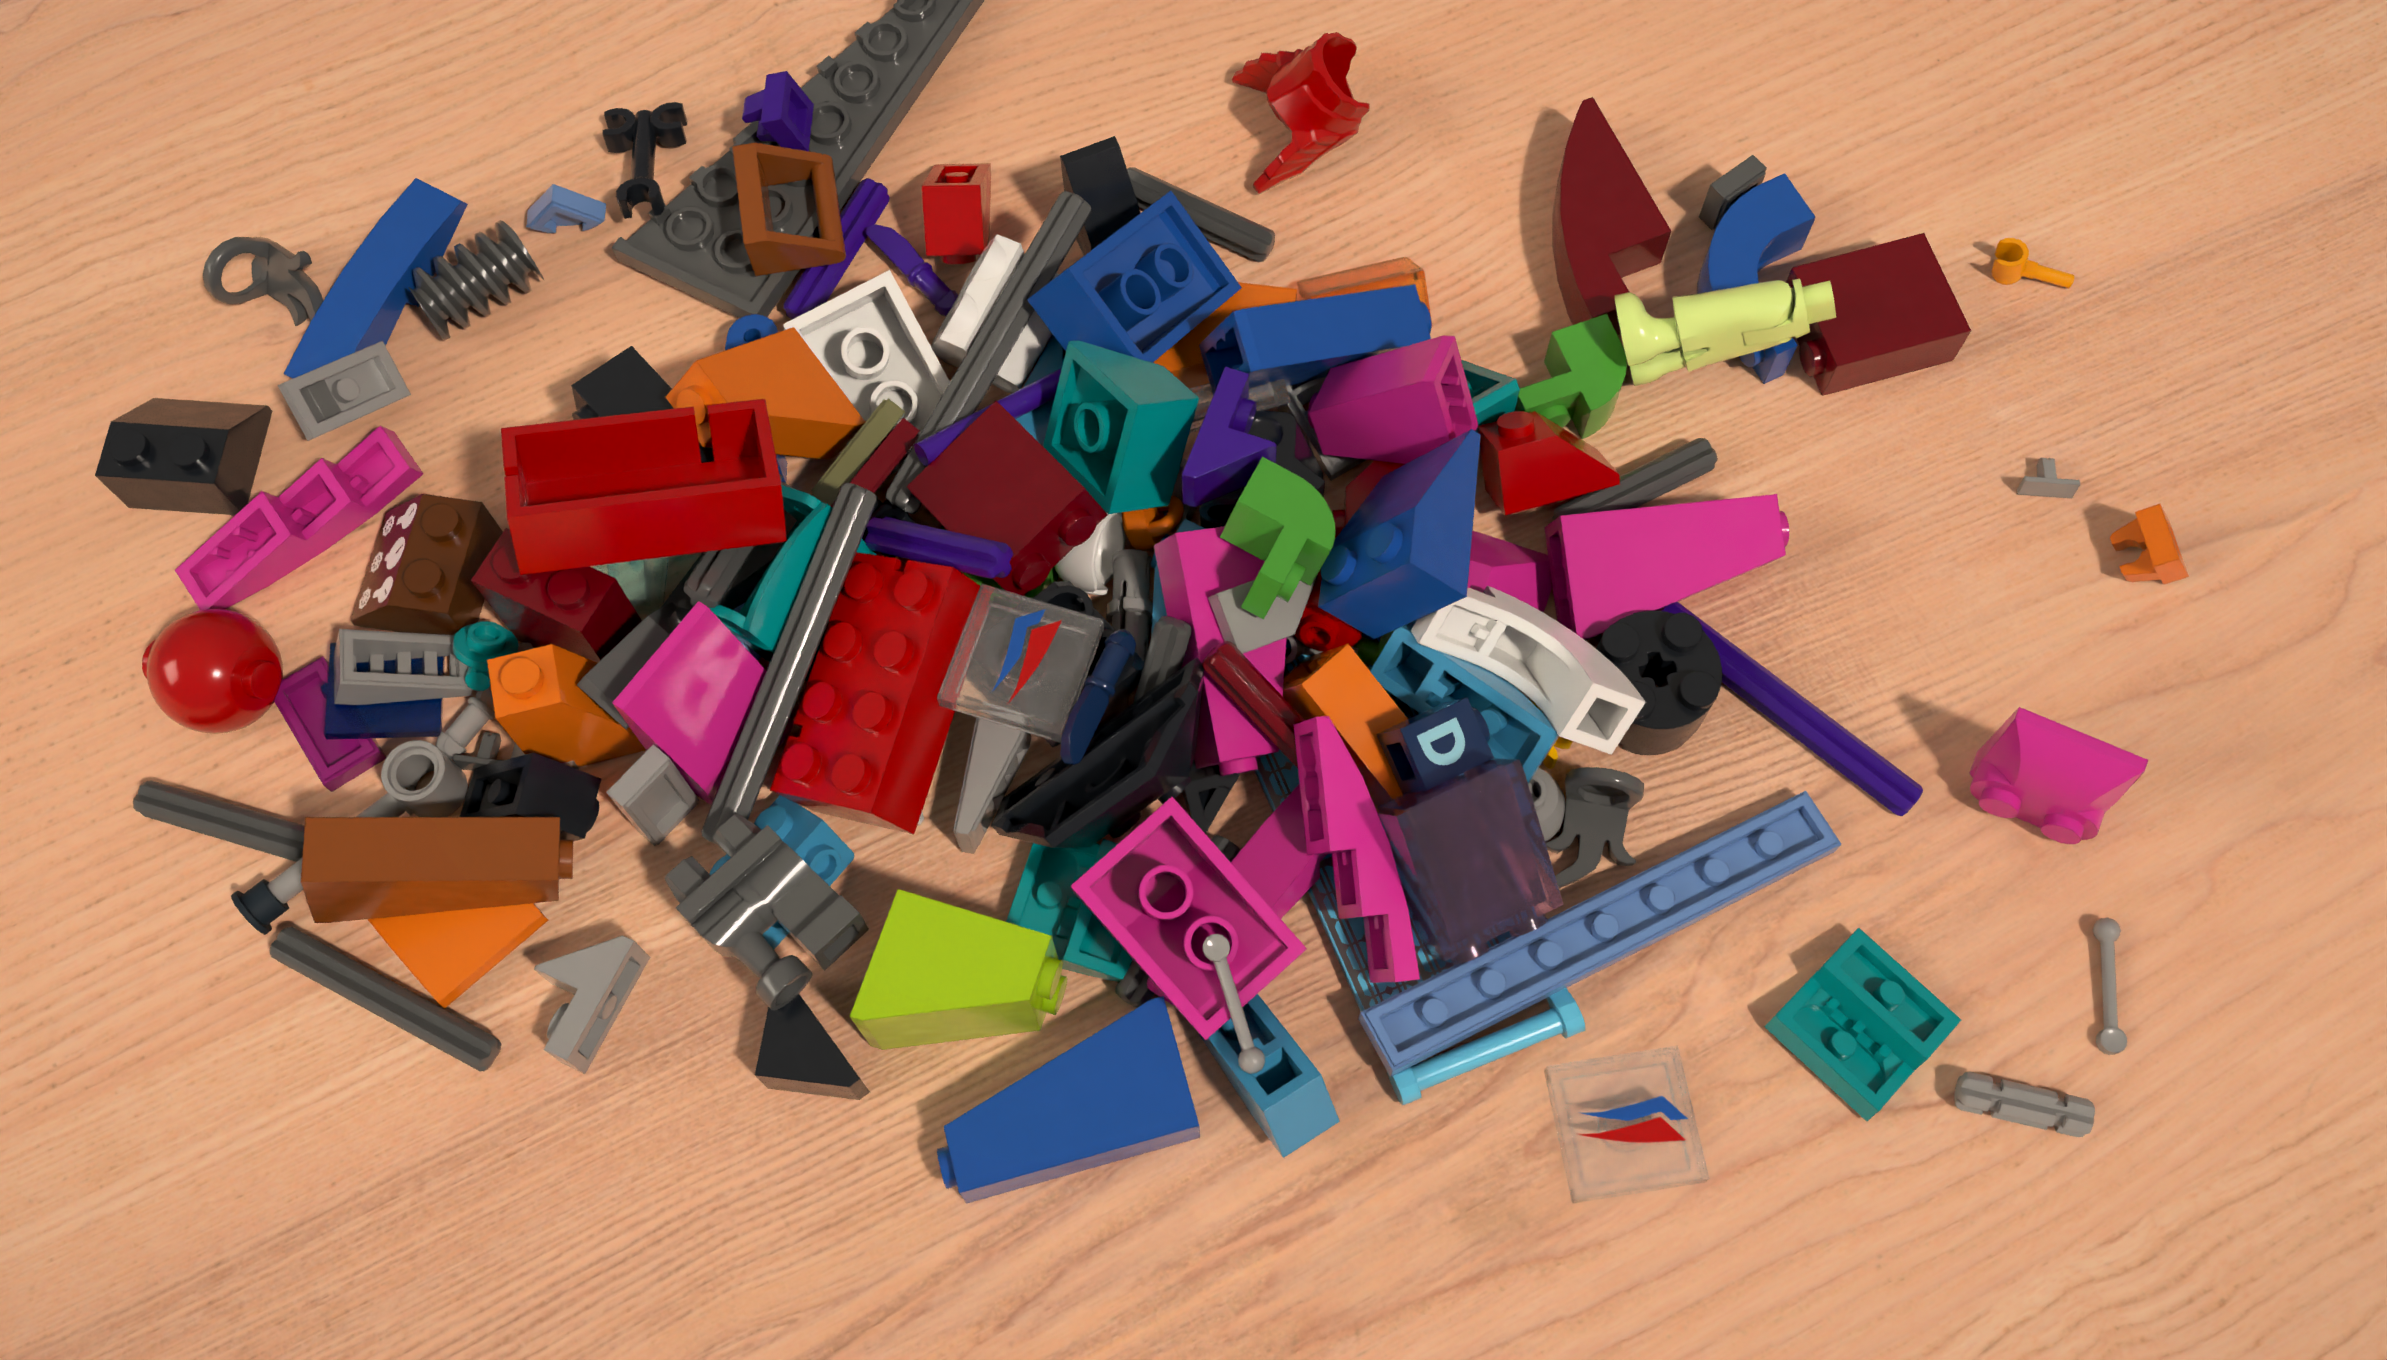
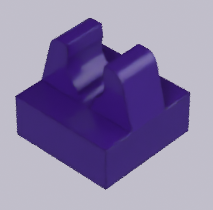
[742,71,814,151]

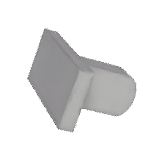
[2017,457,2080,499]

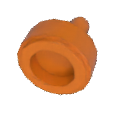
[1122,495,1184,551]

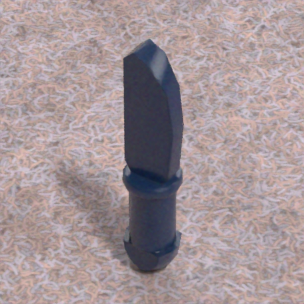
[1060,629,1136,765]

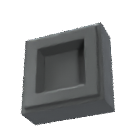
[1699,155,1767,230]

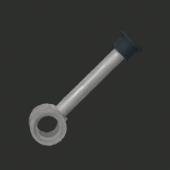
[231,740,468,935]

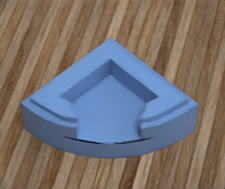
[526,184,606,233]

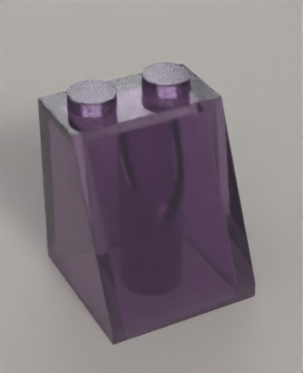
[1375,758,1563,965]

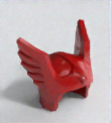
[1232,32,1370,194]

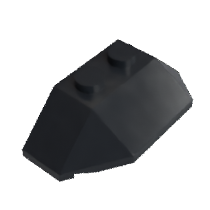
[991,657,1205,848]

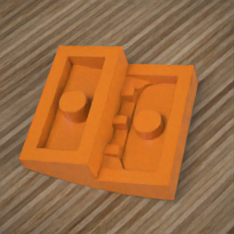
[368,903,549,1009]

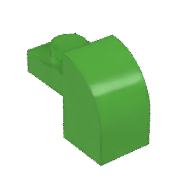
[1515,314,1627,439]
[1220,456,1335,620]

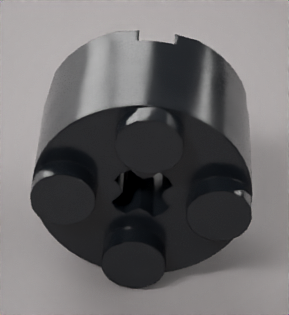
[1596,611,1722,755]

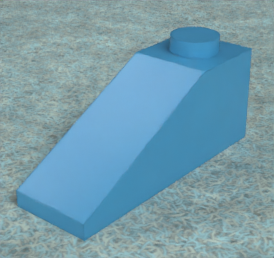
[1370,620,1559,786]
[1199,994,1340,1158]

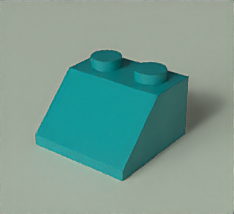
[1043,340,1199,514]

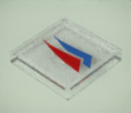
[937,584,1104,743]
[1544,1045,1709,1203]

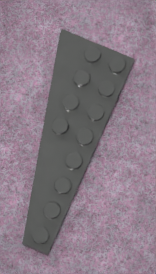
[612,0,984,318]

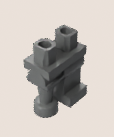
[665,813,869,1010]

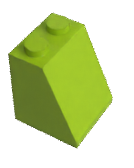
[850,889,1067,1050]

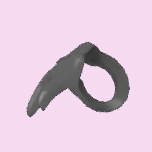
[203,237,323,326]
[1544,767,1644,893]

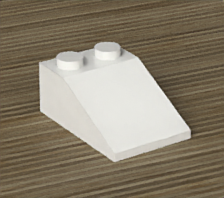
[783,270,950,475]

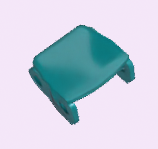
[710,485,876,681]

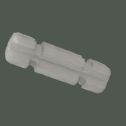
[1954,1072,2095,1137]

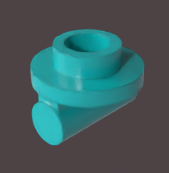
[453,621,519,691]

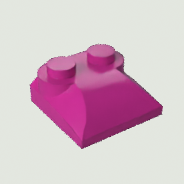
[1969,707,2148,844]

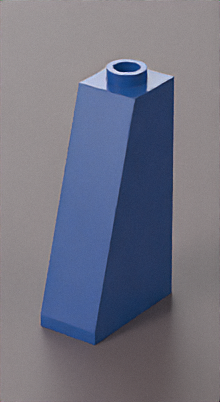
[1199,284,1432,395]
[937,996,1200,1203]

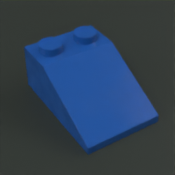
[1027,191,1242,363]
[1318,429,1481,639]

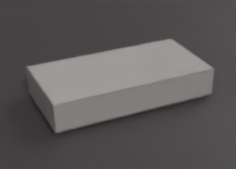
[606,744,699,846]

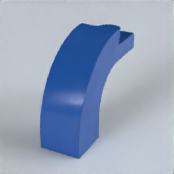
[1697,173,1816,384]

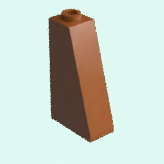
[301,817,573,923]

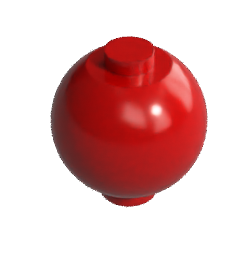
[142,609,283,734]

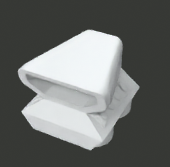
[931,234,1060,394]

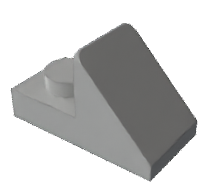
[278,341,411,441]
[534,936,650,1074]

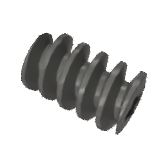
[408,220,544,340]

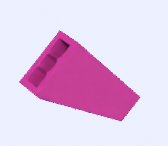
[1544,494,1789,641]
[1154,526,1287,776]

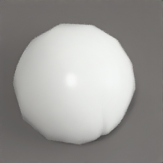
[1054,507,1126,595]

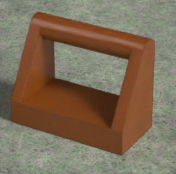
[732,143,846,276]

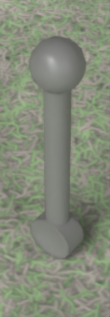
[2093,918,2127,1055]
[1202,934,1265,1074]

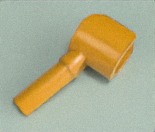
[1991,238,2074,289]

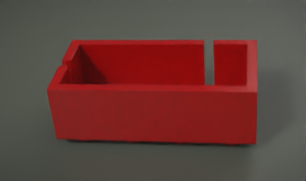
[501,399,787,575]
[770,552,994,835]

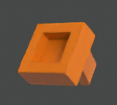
[2110,504,2189,585]

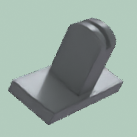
[453,732,502,771]

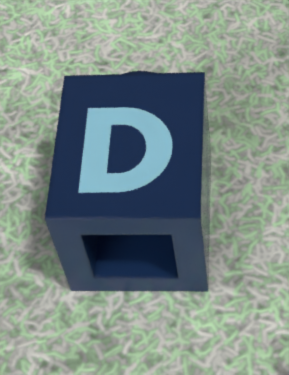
[1376,697,1494,794]

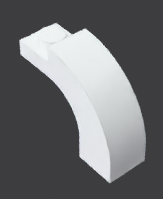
[1411,586,1646,755]

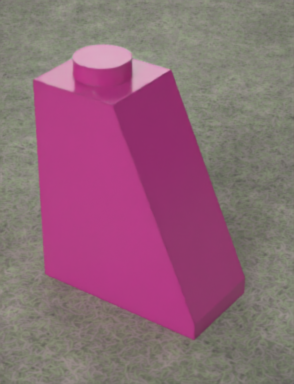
[1308,335,1478,464]

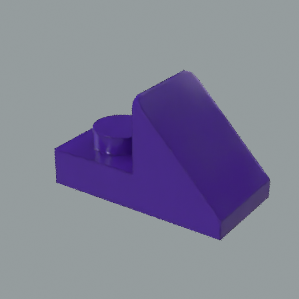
[1182,367,1277,507]

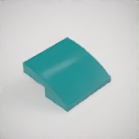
[1006,839,1132,982]
[1764,928,1961,1121]

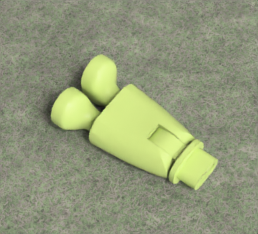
[1615,278,1836,386]

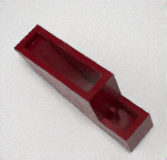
[1552,97,1672,335]

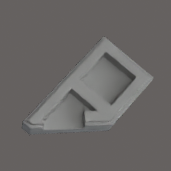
[1208,572,1319,654]

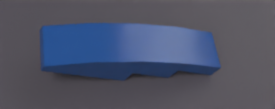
[284,178,468,379]

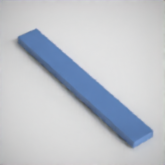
[1358,791,1841,1077]

